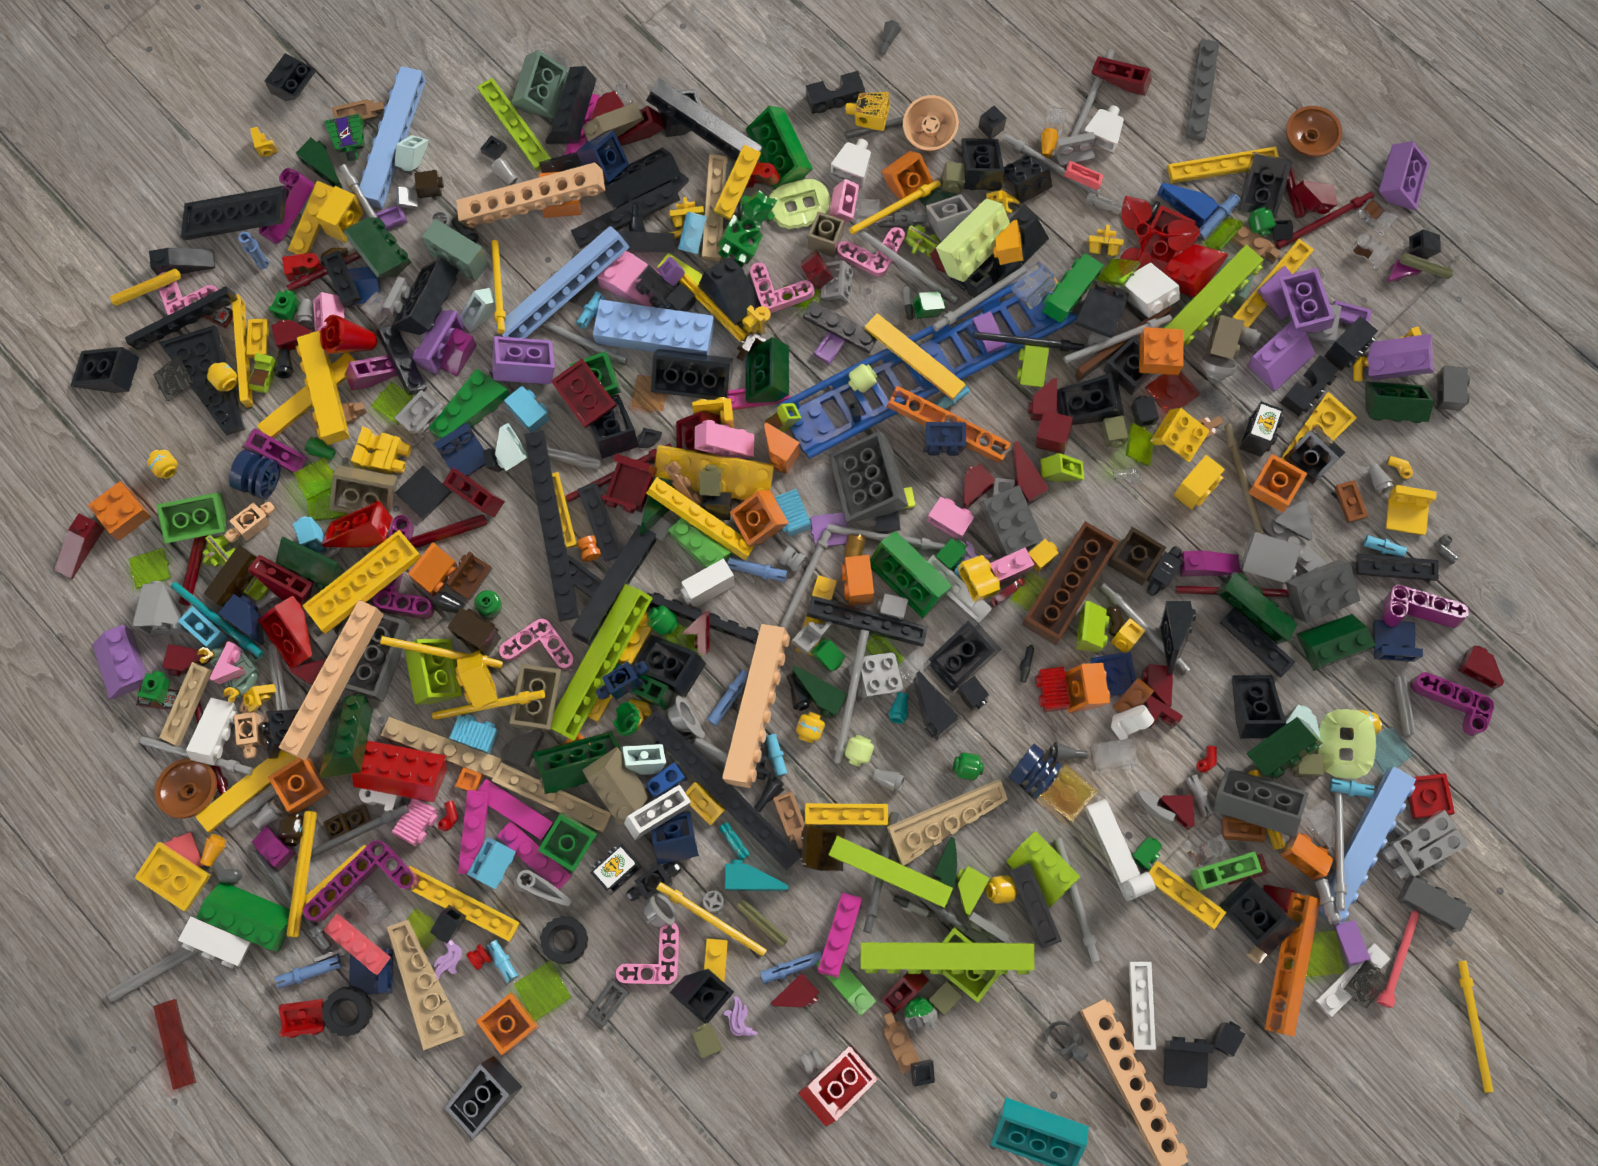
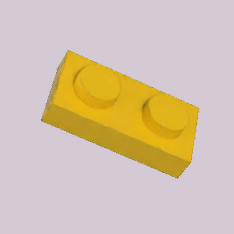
[246,319,269,358]
[685,781,726,826]
[704,939,728,983]

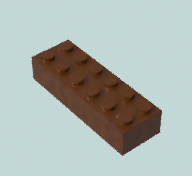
[1022,521,1120,645]

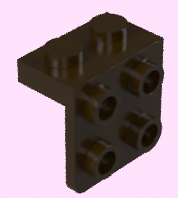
[801,825,844,872]

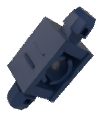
[595,661,649,700]

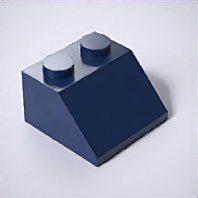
[576,130,629,183]
[218,594,264,645]
[651,812,699,865]

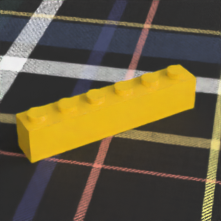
[296,331,350,445]

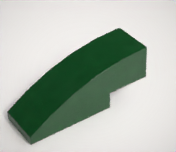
[932,837,957,906]

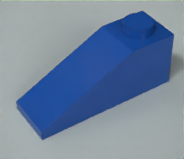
[1157,183,1218,228]

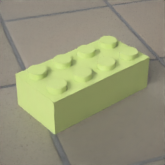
[936,198,1010,282]

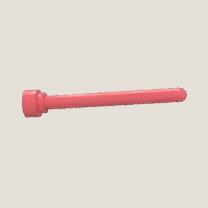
[1376,910,1420,1008]

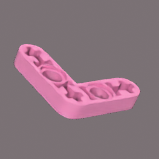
[837,227,905,277]
[750,262,815,313]
[158,272,219,315]
[499,619,574,670]
[616,923,679,984]

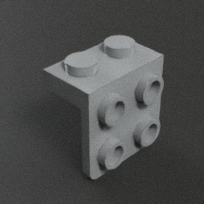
[394,390,443,434]
[849,653,903,703]

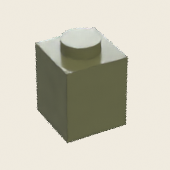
[942,161,965,193]
[1101,416,1128,448]
[700,465,723,496]
[1290,754,1324,778]
[928,981,962,1016]
[692,1023,723,1058]

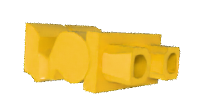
[351,426,412,475]

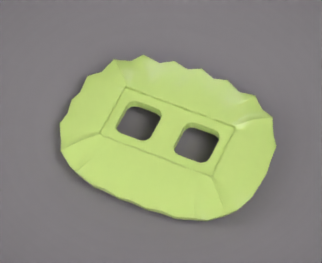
[769,179,831,230]
[1318,709,1376,779]

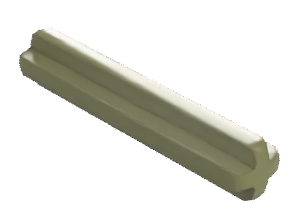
[1400,253,1453,279]
[736,899,788,947]

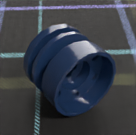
[229,450,281,499]
[1008,743,1062,799]

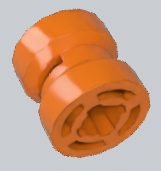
[577,536,602,562]

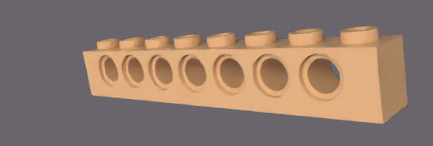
[456,163,605,228]
[1079,999,1188,1166]

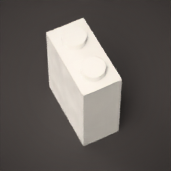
[1120,263,1180,318]
[681,558,735,607]

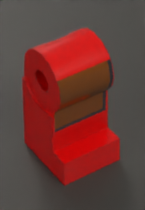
[746,163,780,188]
[282,253,322,282]

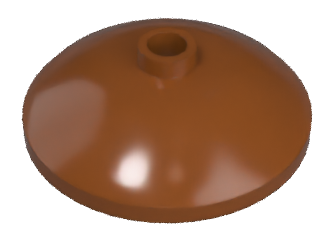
[1286,106,1342,157]
[154,758,217,819]

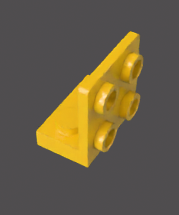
[692,397,734,429]
[1150,408,1209,462]
[1386,485,1437,536]

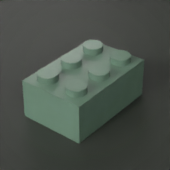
[422,219,489,282]

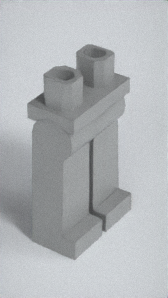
[1381,810,1468,879]

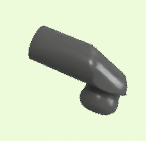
[1438,534,1459,564]
[210,862,242,883]

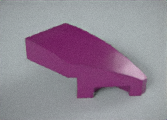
[1386,255,1422,283]

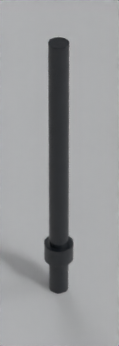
[972,331,1085,352]

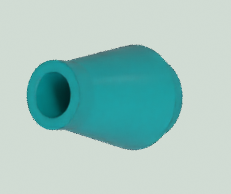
[888,692,909,724]

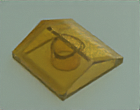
[1040,764,1098,822]

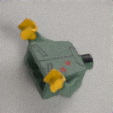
[197,647,265,703]

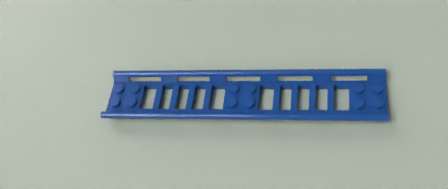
[778,267,1078,459]

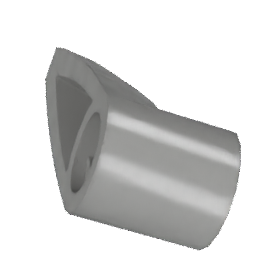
[514,870,571,906]

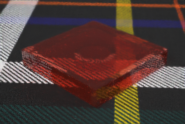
[1145,371,1200,414]

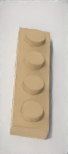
[159,662,213,746]

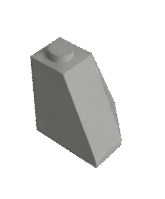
[133,581,188,636]

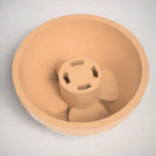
[903,95,959,151]

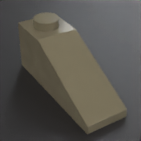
[583,102,644,141]

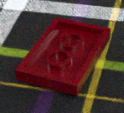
[551,358,617,429]

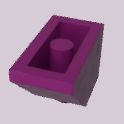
[440,328,477,377]
[252,826,296,869]

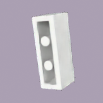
[186,698,239,765]
[624,785,691,840]
[178,916,252,969]

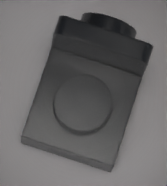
[755,748,771,780]

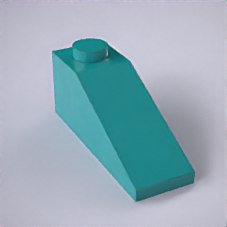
[725,860,788,891]

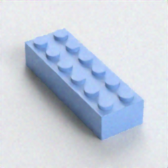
[593,299,715,355]

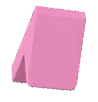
[209,641,246,684]

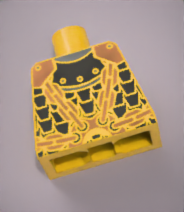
[846,92,890,131]

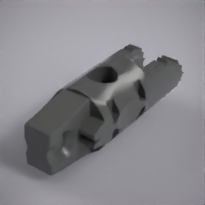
[879,210,927,227]

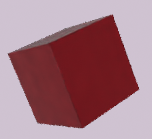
[1036,410,1073,455]

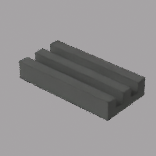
[586,979,629,1028]

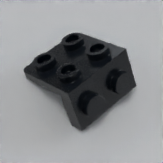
[1004,155,1053,203]
[633,265,675,308]
[260,709,299,759]
[1163,1036,1213,1089]

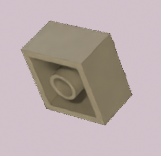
[1205,315,1246,360]

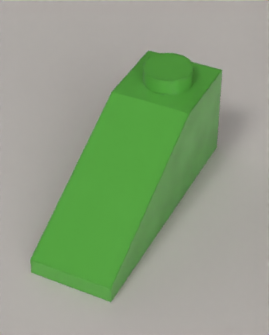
[1190,851,1262,891]
[816,959,876,1016]

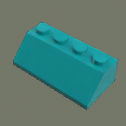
[990,1097,1089,1166]

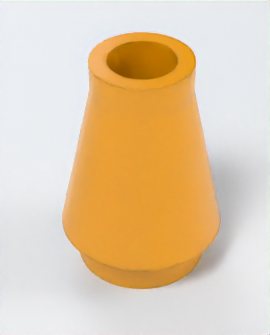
[1041,128,1059,158]
[200,834,227,867]

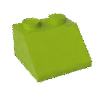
[1076,601,1109,653]

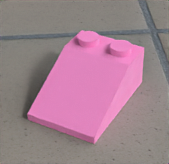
[597,251,660,307]

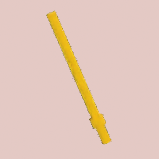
[849,180,941,235]
[491,240,506,334]
[380,636,503,669]
[432,690,545,720]
[656,882,767,957]
[1458,961,1494,1093]

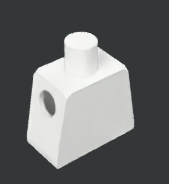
[1083,105,1124,153]
[831,139,871,186]

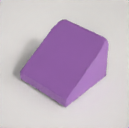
[658,256,685,286]

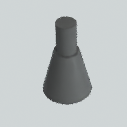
[879,20,901,55]
[1049,742,1088,762]

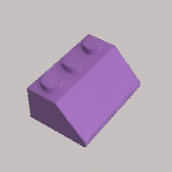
[1379,141,1430,210]
[1279,268,1335,333]
[413,310,465,375]
[1247,320,1315,391]
[1368,334,1434,380]
[492,336,555,384]
[92,624,146,699]

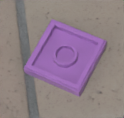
[1257,266,1291,320]

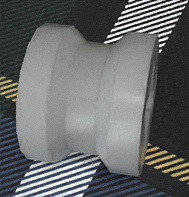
[703,891,724,913]
[800,1048,824,1076]

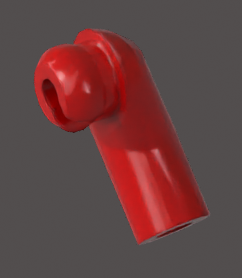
[1196,746,1217,773]
[438,801,458,831]

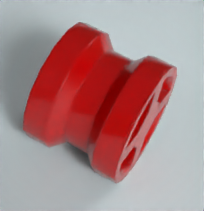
[466,943,492,971]

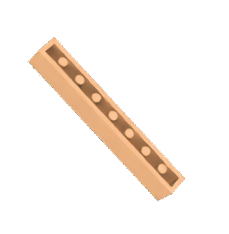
[279,600,384,761]
[722,624,790,788]

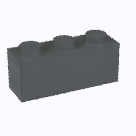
[1397,876,1472,932]

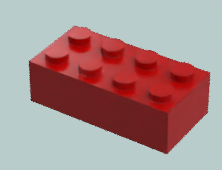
[352,740,447,802]

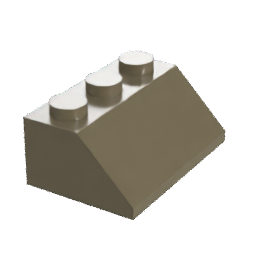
[329,465,398,515]
[509,664,562,731]
[583,747,650,826]

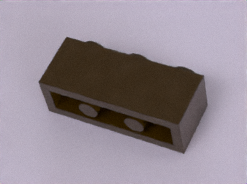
[204,544,258,607]

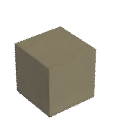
[808,212,845,257]

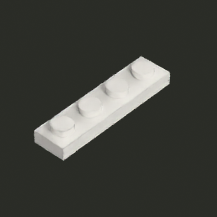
[927,555,993,623]
[1314,943,1390,1017]
[1129,962,1156,1050]

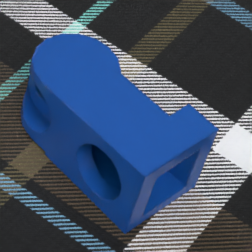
[645,762,688,799]

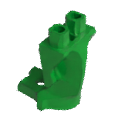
[717,190,778,267]

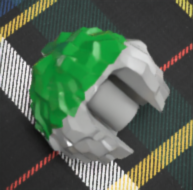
[904,997,938,1033]

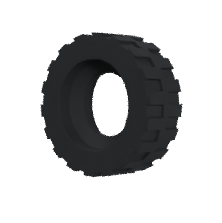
[540,916,588,964]
[322,986,373,1037]

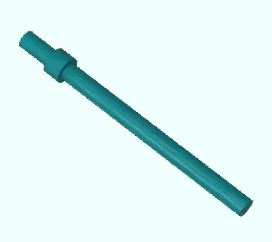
[170,582,264,658]

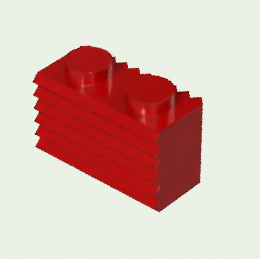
[1035,667,1071,712]

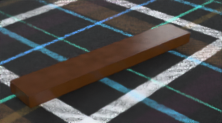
[1075,306,1171,381]

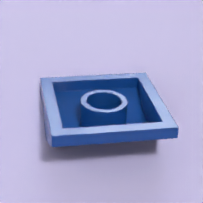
[348,266,381,305]

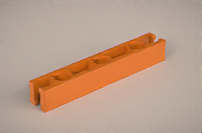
[886,385,1011,463]
[1265,892,1320,1037]

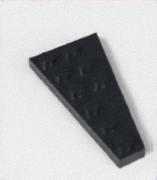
[159,325,246,435]

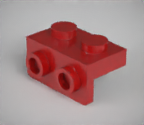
[278,999,325,1038]

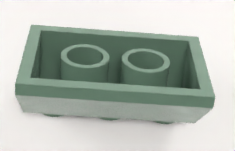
[511,50,567,118]

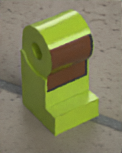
[249,353,276,393]
[765,403,801,433]

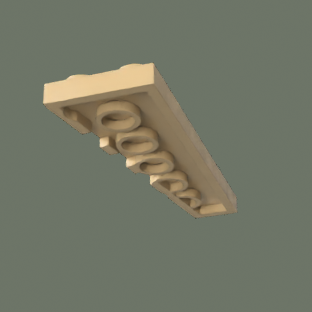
[887,779,1008,866]
[387,920,465,1050]

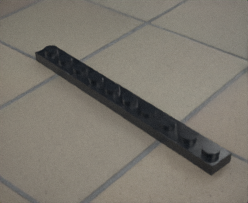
[524,431,579,622]
[642,710,801,871]

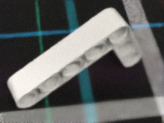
[1085,799,1156,902]

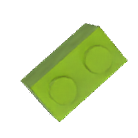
[1016,345,1049,387]

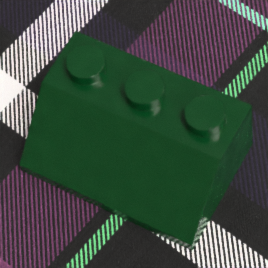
[343,217,411,277]
[746,337,789,403]
[1365,381,1434,423]
[276,537,345,590]
[1296,614,1376,671]
[1246,717,1323,779]

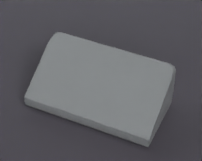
[693,737,728,772]

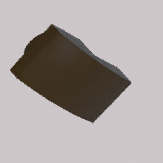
[323,804,372,840]

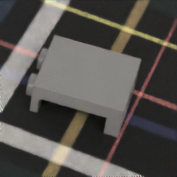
[1240,531,1303,583]

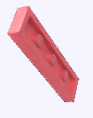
[323,913,391,975]

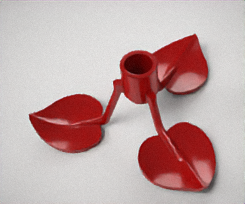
[1120,196,1200,279]

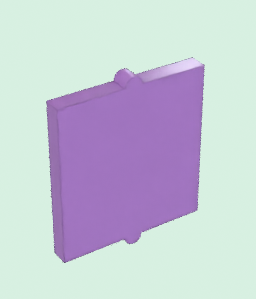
[811,512,849,549]

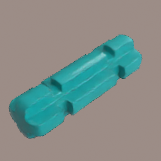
[719,822,750,860]

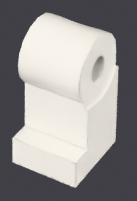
[1111,705,1154,741]
[359,789,402,812]

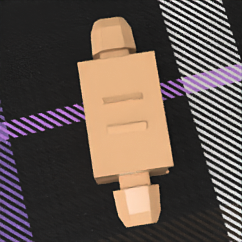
[224,502,275,543]
[234,702,263,759]

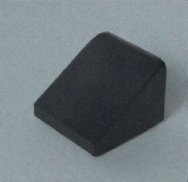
[1272,220,1293,240]
[875,511,901,534]

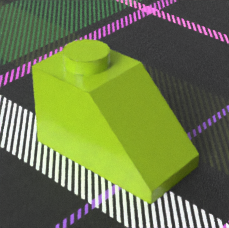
[1040,453,1085,482]
[956,866,990,917]

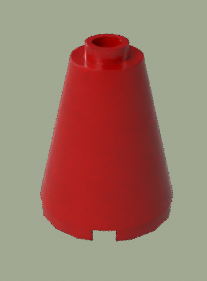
[320,314,377,354]

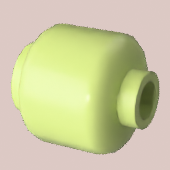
[848,364,878,393]
[844,735,874,767]

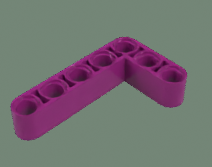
[373,515,434,619]
[303,840,419,922]

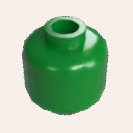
[1248,207,1276,237]
[474,590,502,619]
[647,605,678,635]
[953,752,984,781]

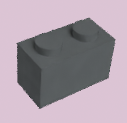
[1437,365,1470,411]

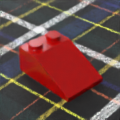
[1139,205,1196,271]
[1162,244,1228,297]
[321,500,393,548]
[257,596,312,668]
[798,1046,878,1127]

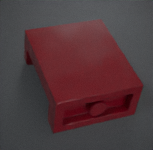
[601,454,657,514]

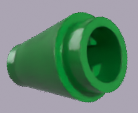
[304,437,336,460]

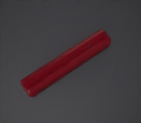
[1286,167,1306,218]

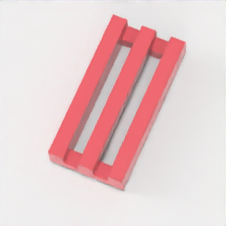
[1064,161,1104,190]

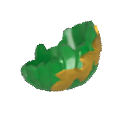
[613,702,643,736]

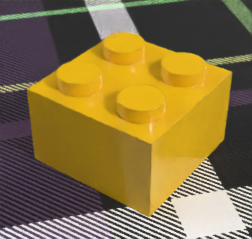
[316,186,364,243]
[1173,455,1225,510]
[455,650,498,709]

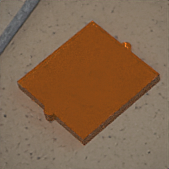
[632,375,666,411]

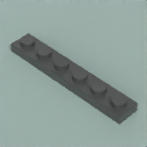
[1186,39,1219,141]

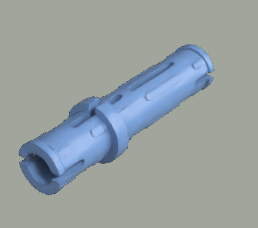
[1198,193,1241,241]
[238,231,269,269]
[728,556,788,583]
[706,669,749,726]
[760,950,822,984]
[275,955,342,989]

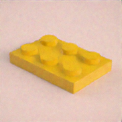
[135,842,211,912]

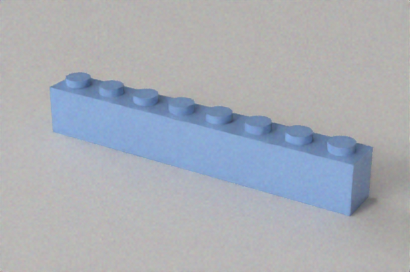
[358,66,426,209]
[495,226,630,339]
[1318,766,1416,924]

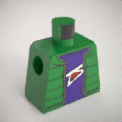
[324,114,365,161]

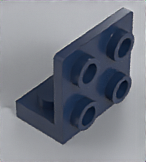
[923,422,966,456]
[434,423,486,476]
[1373,619,1423,662]
[349,949,393,995]

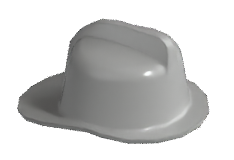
[665,695,705,738]
[644,893,677,928]

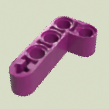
[259,168,314,244]
[1382,585,1469,628]
[1410,672,1494,736]

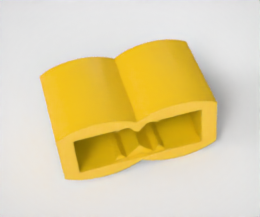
[958,555,1000,602]

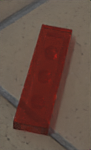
[153,999,197,1090]

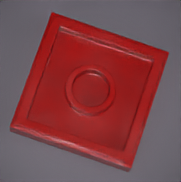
[1407,773,1455,820]

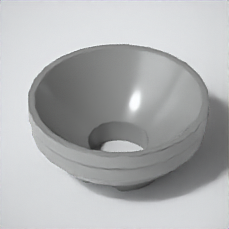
[1201,357,1237,380]

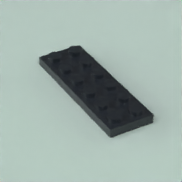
[181,186,287,240]

